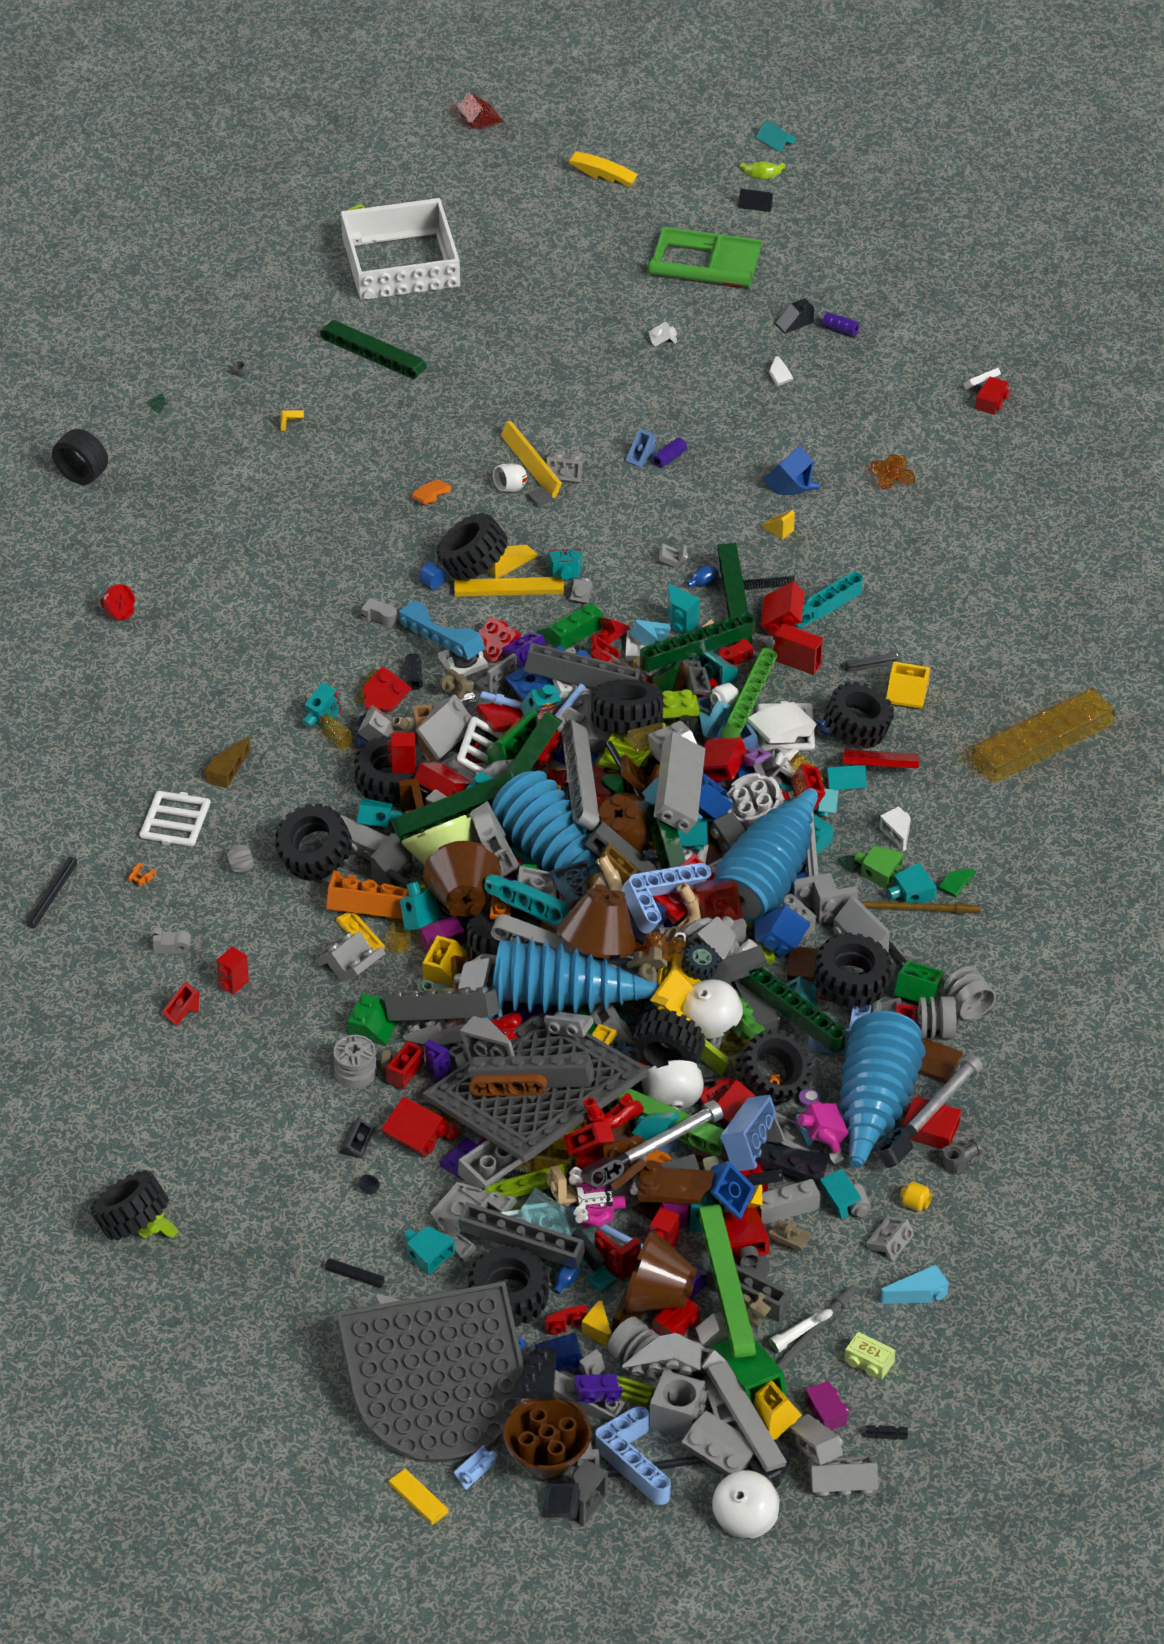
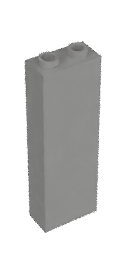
[654,731,705,834]

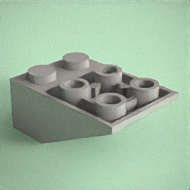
[623,1333,701,1382]

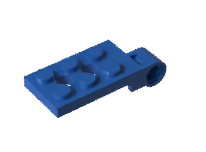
[505,645,592,701]

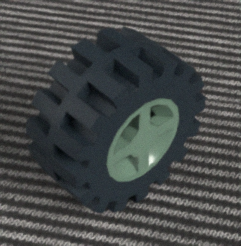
[681,943,720,981]

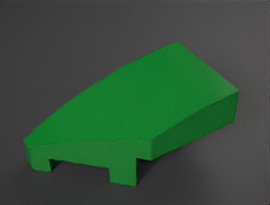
[939,869,976,898]

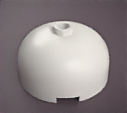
[727,773,783,829]
[682,979,743,1039]
[641,1060,704,1111]
[712,1471,780,1539]

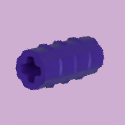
[822,312,860,336]
[652,437,687,468]

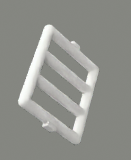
[757,701,815,751]
[457,717,504,773]
[139,791,211,847]

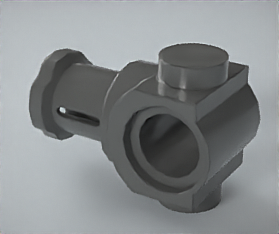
[939,1138,982,1175]

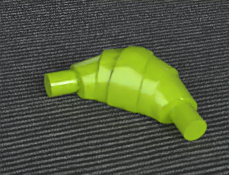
[740,161,786,180]

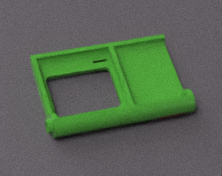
[647,227,762,288]

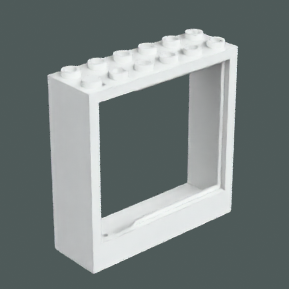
[341,198,460,300]

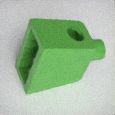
[854,846,904,889]

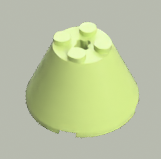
[401,813,474,865]

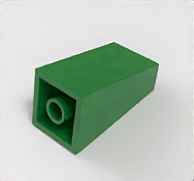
[710,1337,787,1405]

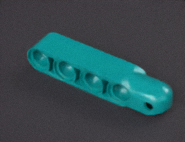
[797,572,863,627]
[484,875,571,924]

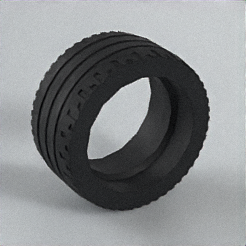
[52,428,109,485]

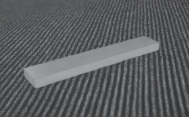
[706,1361,787,1472]

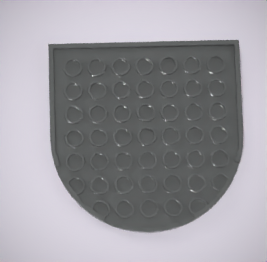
[337,1281,524,1462]

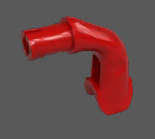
[583,1093,644,1128]

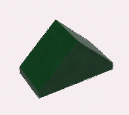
[652,661,681,692]

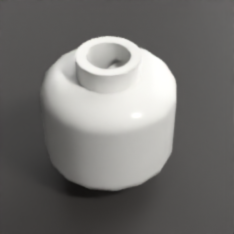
[710,683,739,707]

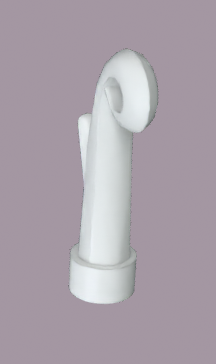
[769,1309,833,1353]

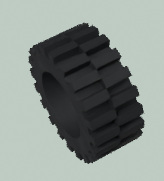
[823,681,894,749]
[630,1009,706,1068]
[735,1029,812,1106]
[90,1170,169,1241]

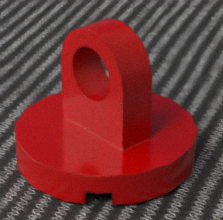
[100,584,135,620]

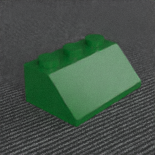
[537,603,603,650]
[487,710,539,765]

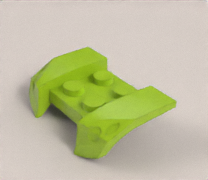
[599,723,666,771]

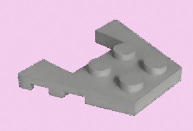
[430,1182,517,1262]

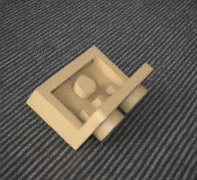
[547,1166,579,1206]

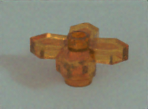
[871,454,916,489]
[642,930,687,961]

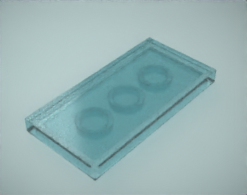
[515,1187,597,1268]

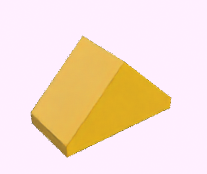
[762,510,795,540]
[582,1300,611,1346]

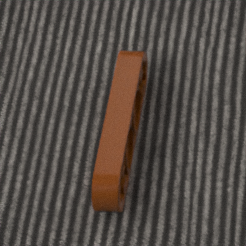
[469,1074,547,1096]

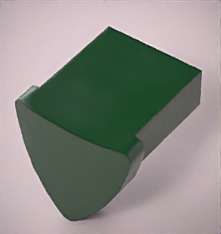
[602,774,627,794]

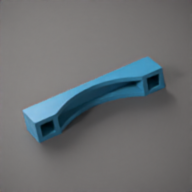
[398,600,485,660]

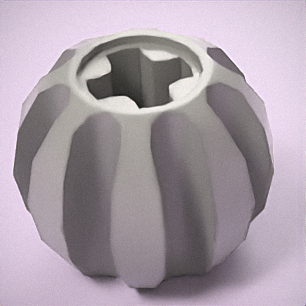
[227,845,254,874]

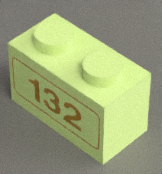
[845,1332,895,1380]

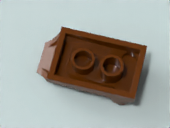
[638,1160,714,1204]

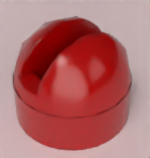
[443,1123,461,1140]

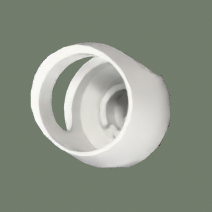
[493,464,527,492]

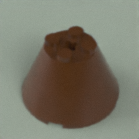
[588,793,655,859]
[423,841,501,916]
[557,884,636,959]
[624,1230,698,1313]
[503,1396,591,1481]

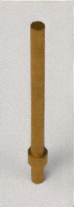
[863,901,980,914]

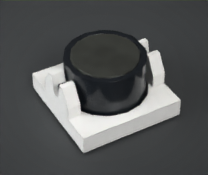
[438,650,488,676]

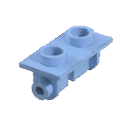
[453,1445,497,1490]

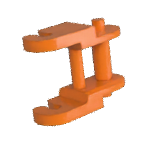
[128,862,157,887]

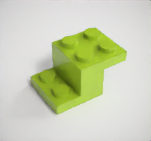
[662,689,699,726]

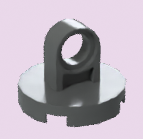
[734,1246,769,1279]

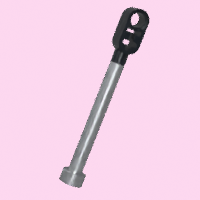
[876,1054,983,1168]
[581,1100,723,1187]

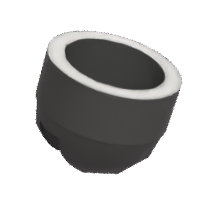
[232,361,247,376]

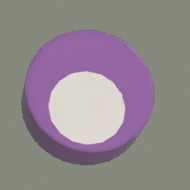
[799,1089,819,1109]

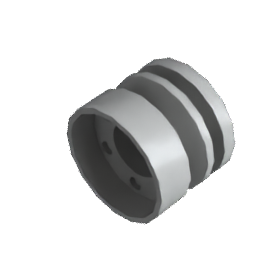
[943,966,996,1020]
[916,996,956,1039]
[333,1035,377,1088]
[608,1317,660,1364]

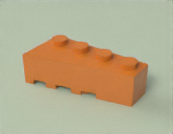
[326,870,408,919]

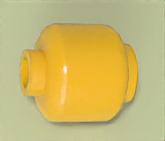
[900,1182,932,1212]

